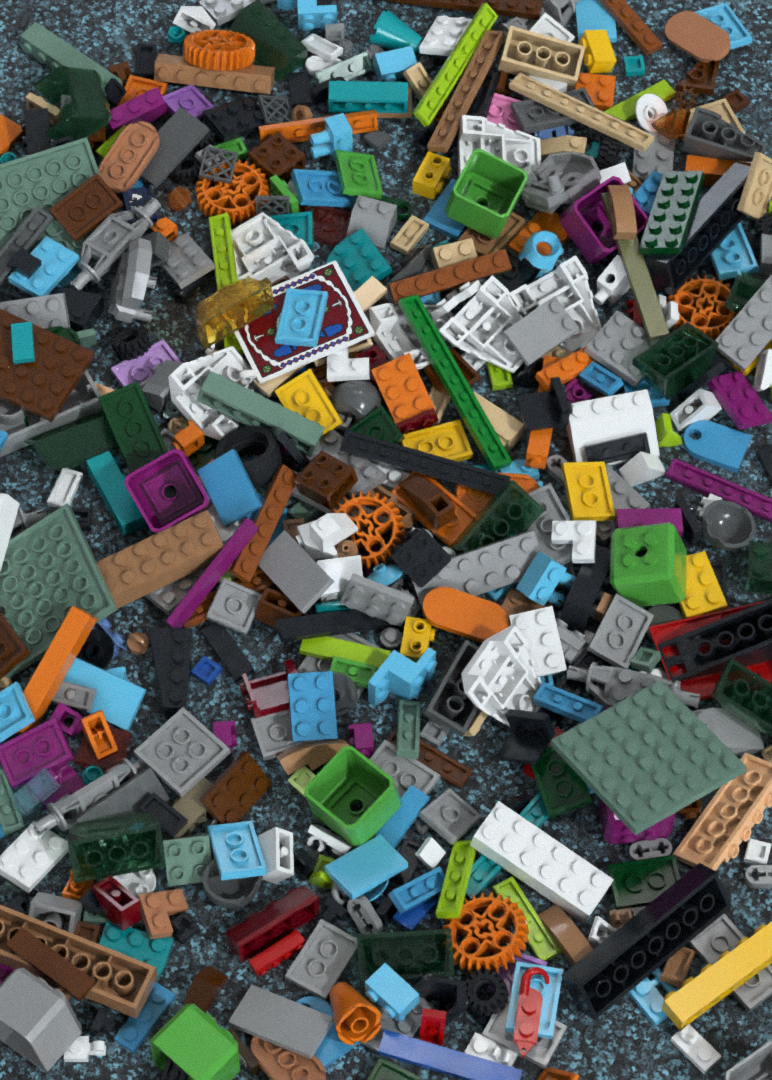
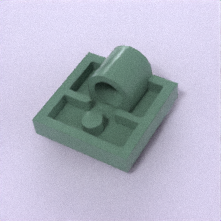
[163,834,212,887]

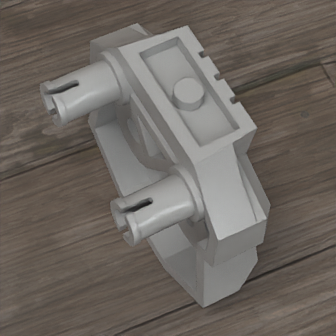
[517,151,602,214]
[108,238,157,323]

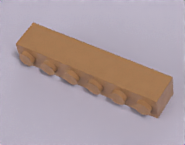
[154,53,275,95]

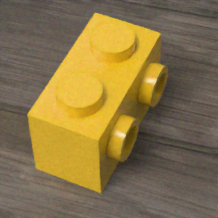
[578,30,617,73]
[412,151,452,200]
[400,616,436,663]

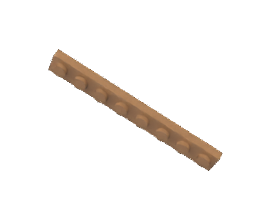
[427,30,506,153]

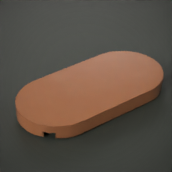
[665,11,731,63]
[98,121,160,193]
[250,1036,326,1080]

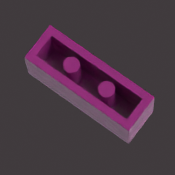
[104,87,168,135]
[614,508,683,537]

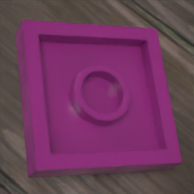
[28,763,86,816]

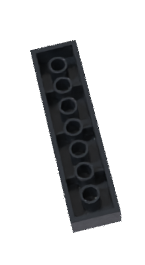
[646,163,750,295]
[561,863,732,1020]

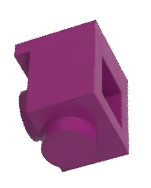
[565,378,594,403]
[49,702,84,737]
[213,721,237,758]
[349,723,374,758]

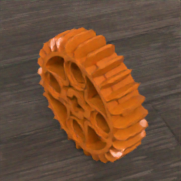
[183,28,255,72]
[195,159,270,226]
[667,275,742,345]
[331,491,405,571]
[442,892,529,974]

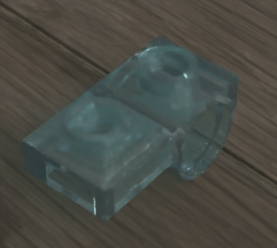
[10,768,61,816]

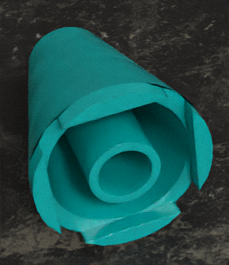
[368,8,423,54]

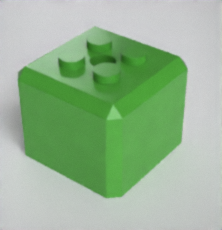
[445,148,528,239]
[610,522,687,607]
[304,746,401,848]
[149,1004,240,1080]

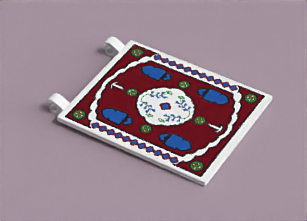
[212,260,375,385]

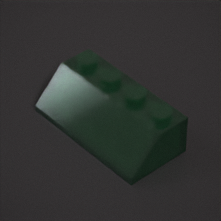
[228,0,308,82]
[451,481,545,554]

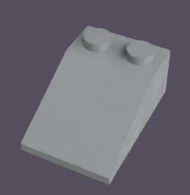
[503,296,579,367]
[692,707,764,756]

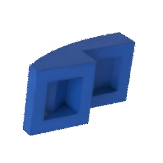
[392,898,438,934]

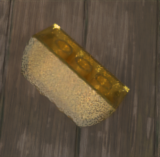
[195,277,274,349]

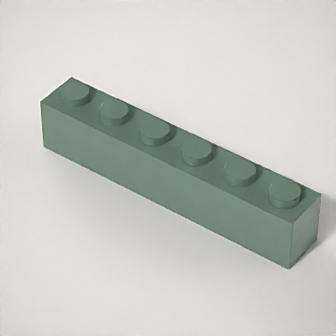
[20,22,123,107]
[196,371,325,457]

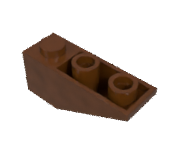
[398,473,455,530]

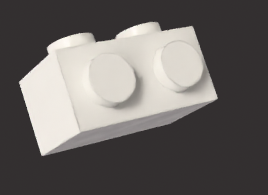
[258,827,294,884]

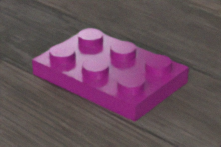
[706,371,772,430]
[0,717,74,789]

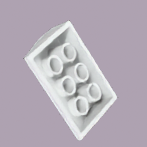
[566,389,660,466]

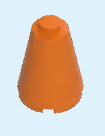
[329,982,382,1045]

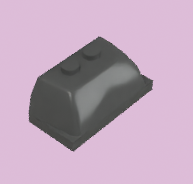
[421,640,479,736]

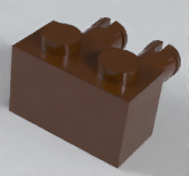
[254,585,304,628]

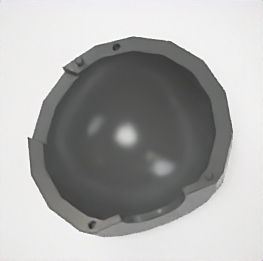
[330,380,383,423]
[701,499,756,551]
[203,860,263,909]

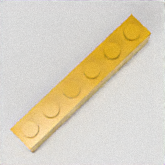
[662,922,772,1031]

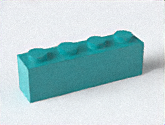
[328,80,408,113]
[86,451,147,537]

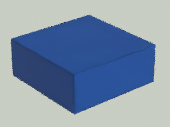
[191,655,222,687]

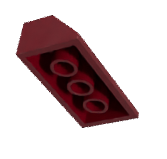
[225,885,319,964]

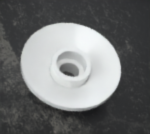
[635,94,668,132]

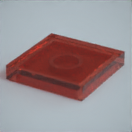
[313,206,351,247]
[74,727,132,772]

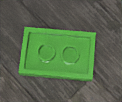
[334,149,383,199]

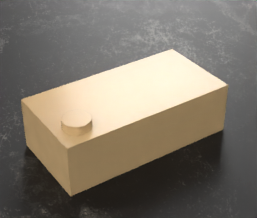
[498,25,585,90]

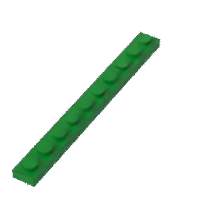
[398,294,512,471]

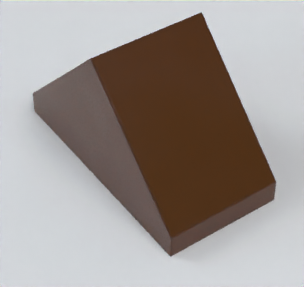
[183,966,229,1014]

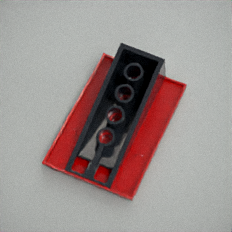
[648,599,772,701]

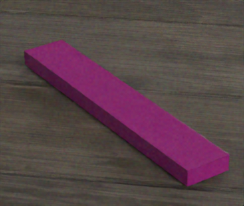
[665,458,772,523]
[166,518,259,628]

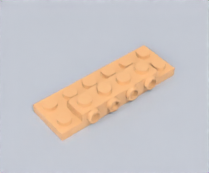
[673,753,772,871]

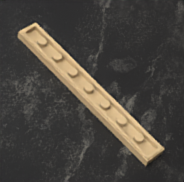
[509,73,655,153]
[254,276,387,398]

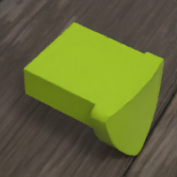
[655,413,683,447]
[308,854,336,889]

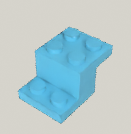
[277,0,337,31]
[368,647,437,707]

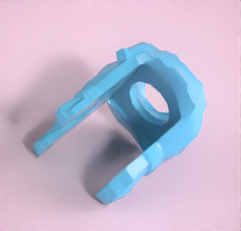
[519,230,564,282]

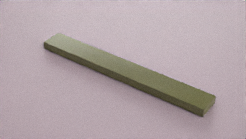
[600,192,670,340]

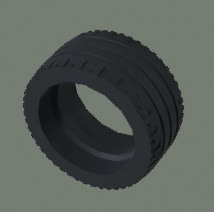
[215,426,282,488]

